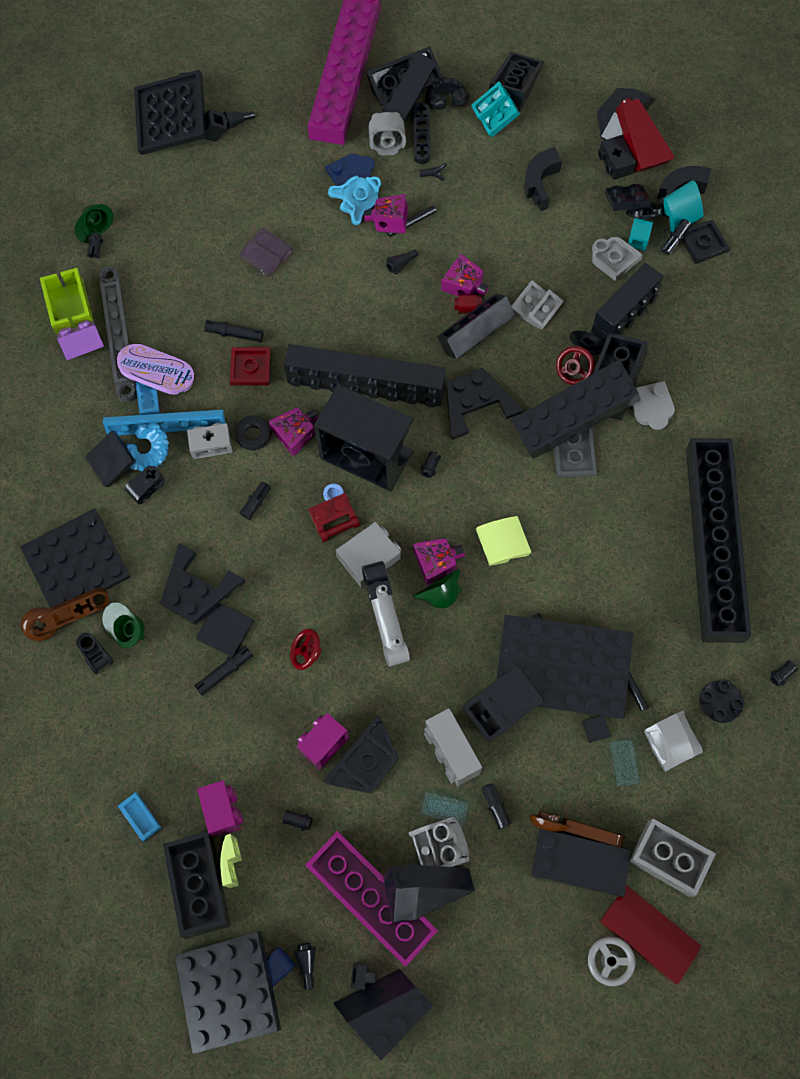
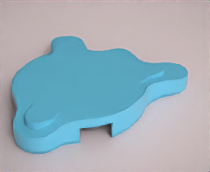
[328,176,381,225]

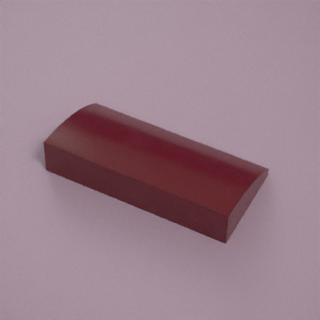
[598,885,701,985]

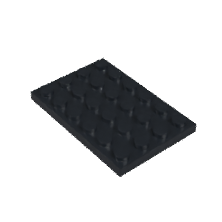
[496,614,634,719]

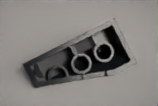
[383,864,475,923]

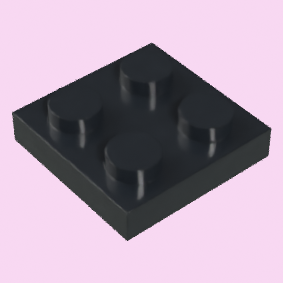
[605,184,651,211]

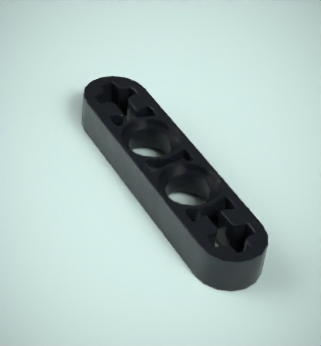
[413,102,430,164]

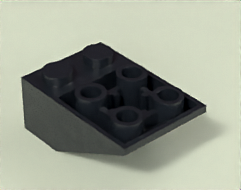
[462,664,544,742]

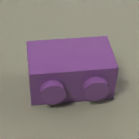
[57,320,104,360]

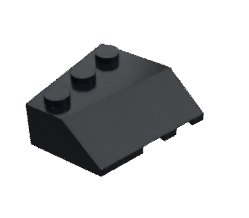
[333,969,433,1060]

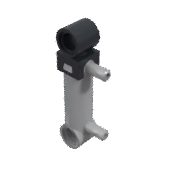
[361,561,410,667]

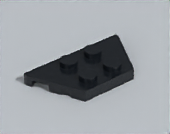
[324,715,399,794]

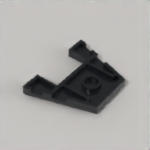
[447,368,523,440]
[160,543,246,625]

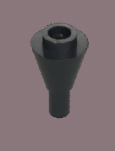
[223,111,255,130]
[386,249,418,275]
[293,943,316,990]

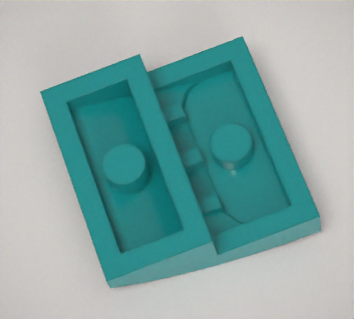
[471,82,520,137]
[664,180,704,232]

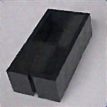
[591,262,664,342]

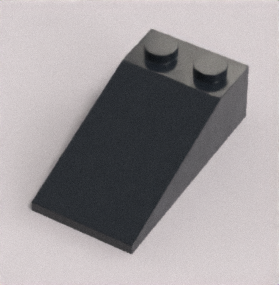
[489,51,544,113]
[531,829,631,897]

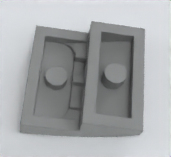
[511,280,564,330]

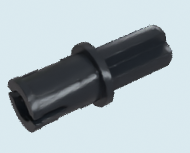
[661,219,692,255]
[239,482,271,520]
[482,783,511,829]

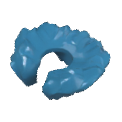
[126,423,169,471]

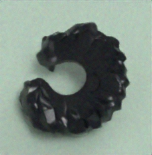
[425,76,469,110]

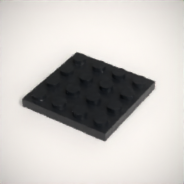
[134,70,207,155]
[20,508,131,608]
[175,931,281,1054]

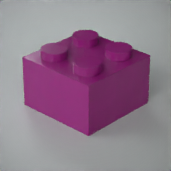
[297,713,349,771]
[197,780,243,838]

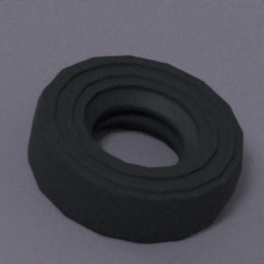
[235,415,271,451]

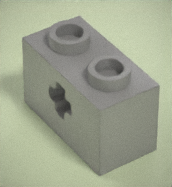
[187,423,233,459]

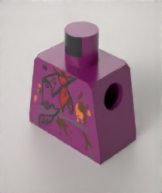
[364,194,408,233]
[441,254,489,296]
[269,408,319,456]
[413,538,465,585]

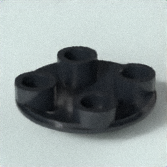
[626,203,664,219]
[699,679,745,723]

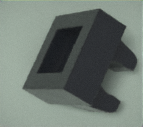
[351,963,377,990]

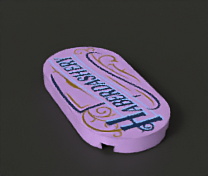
[117,344,194,395]

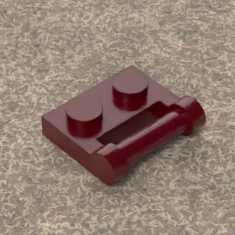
[308,493,360,543]

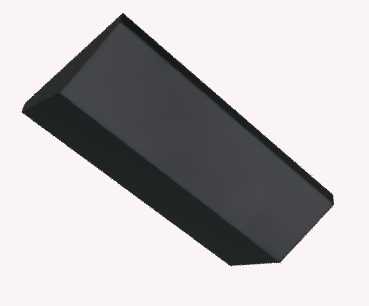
[366,46,443,106]

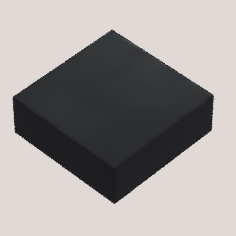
[582,715,611,743]

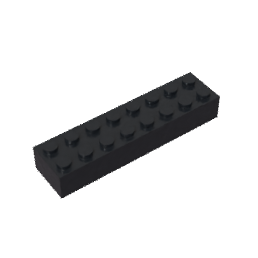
[284,344,446,408]

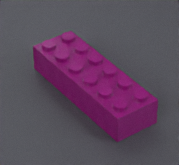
[305,831,438,967]

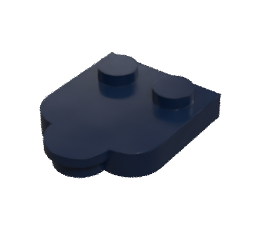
[325,154,374,186]

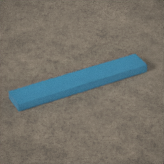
[103,410,226,435]

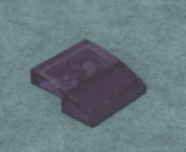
[239,228,293,277]

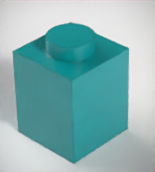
[628,218,653,251]

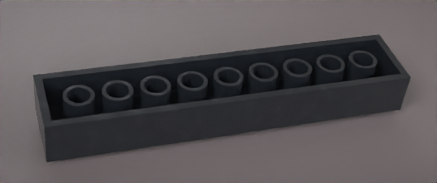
[686,438,751,643]

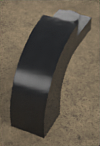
[524,147,562,211]
[657,166,711,217]

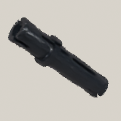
[204,320,264,343]
[194,645,253,696]

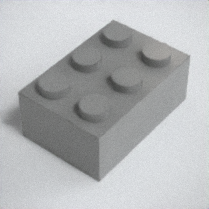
[424,708,482,787]
[629,819,716,897]

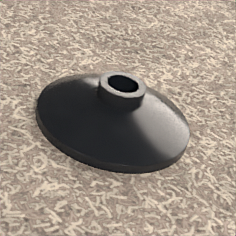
[569,330,605,354]

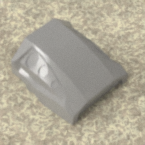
[644,710,703,772]
[409,817,469,867]

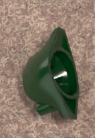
[412,569,462,608]

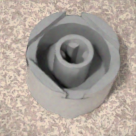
[368,112,406,155]

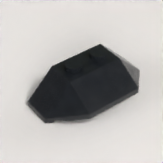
[597,88,656,140]

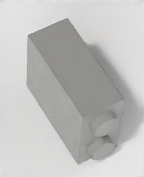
[335,522,401,587]

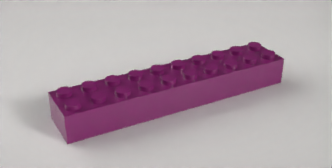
[308,0,381,145]

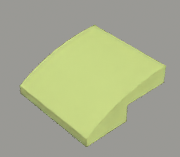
[476,516,532,566]
[221,834,242,888]

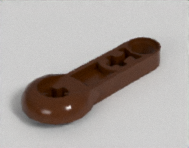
[20,588,109,642]
[529,811,625,847]

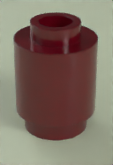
[454,294,482,314]

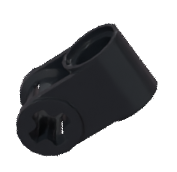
[124,466,165,505]
[76,633,114,675]

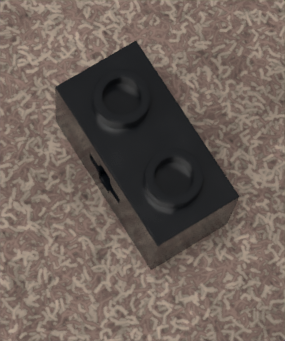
[598,135,636,180]

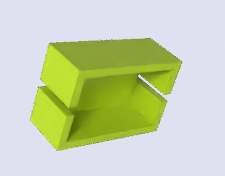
[40,268,94,335]

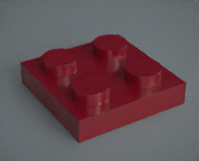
[230,347,271,386]

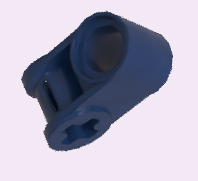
[267,947,296,987]

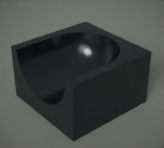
[314,384,413,492]

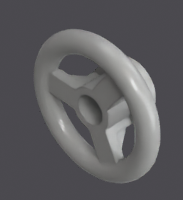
[588,937,635,986]

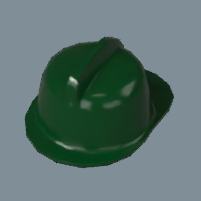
[74,204,114,243]
[102,602,145,649]

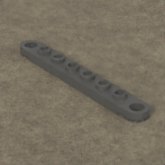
[99,266,137,402]

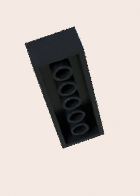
[511,359,641,459]

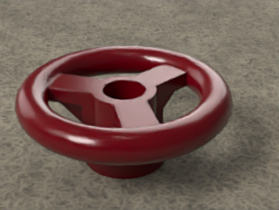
[556,346,595,385]
[290,628,321,670]

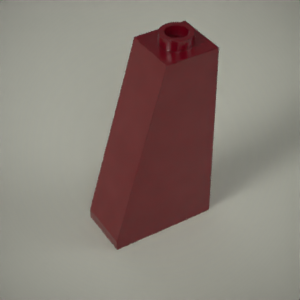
[616,98,674,173]

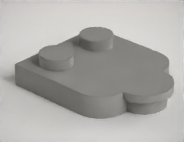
[592,237,643,281]
[631,381,675,430]

